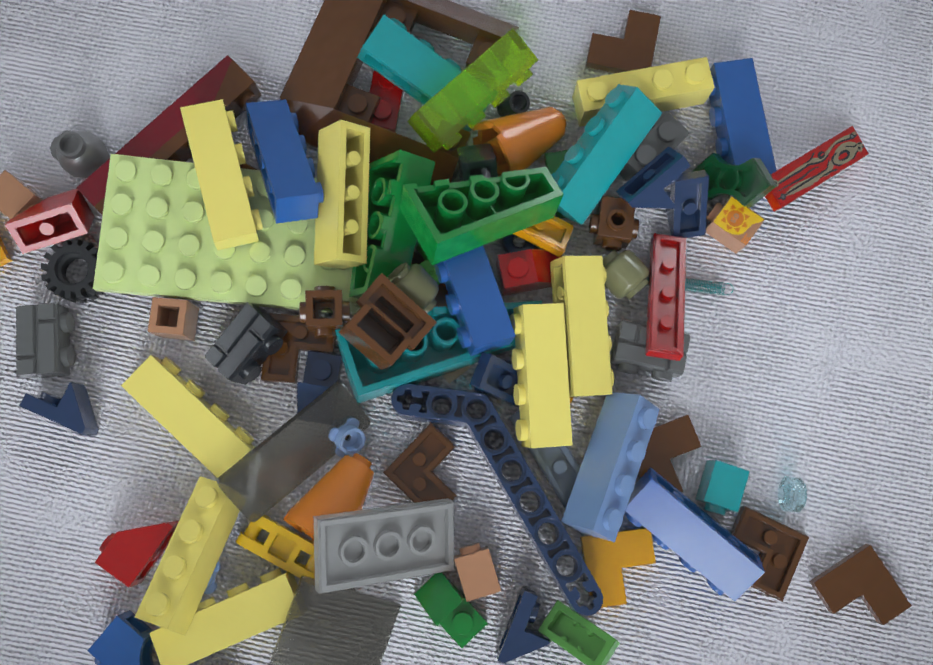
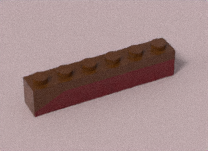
[76,55,261,216]

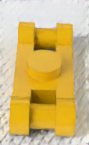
[235,509,315,585]

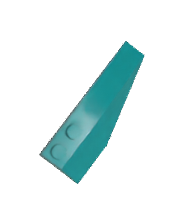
[335,300,543,404]

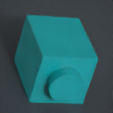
[695,460,750,516]

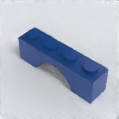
[88,610,154,665]

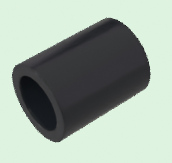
[497,90,530,117]

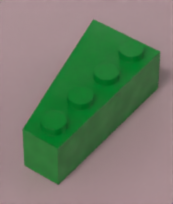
[349,150,436,299]
[400,167,564,265]

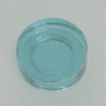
[778,476,807,513]

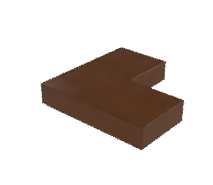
[585,10,661,73]
[261,313,336,384]
[637,415,702,493]
[383,423,457,503]
[730,506,809,602]
[809,544,912,625]

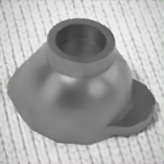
[50,131,110,178]

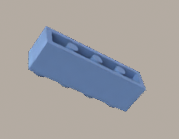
[561,392,660,542]

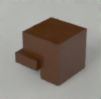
[338,273,436,370]

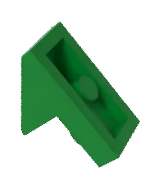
[414,572,488,648]

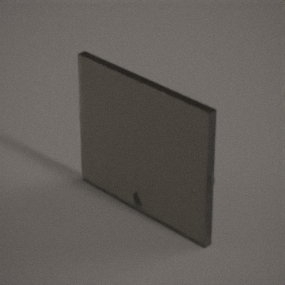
[269,575,401,665]

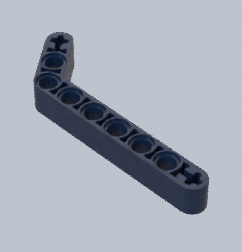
[391,384,603,616]

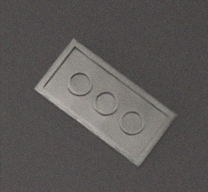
[313,498,454,594]

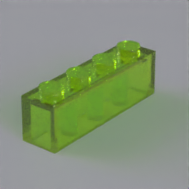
[407,28,539,153]

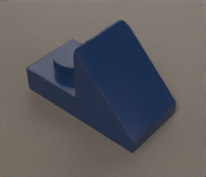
[616,146,691,209]
[666,170,709,238]
[297,351,343,424]
[470,352,519,408]
[19,382,99,436]
[496,586,551,663]

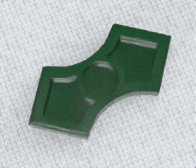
[691,153,777,207]

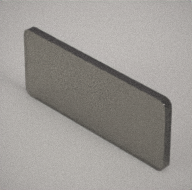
[217,381,370,522]

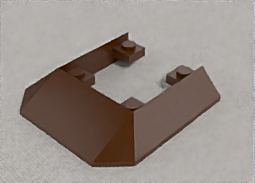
[279,0,519,185]

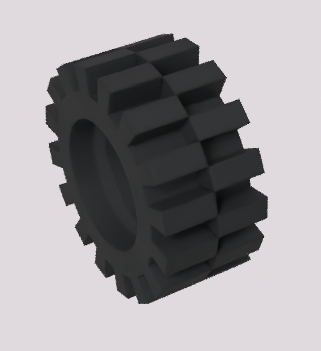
[41,238,104,303]

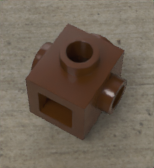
[589,196,639,251]
[299,286,350,337]

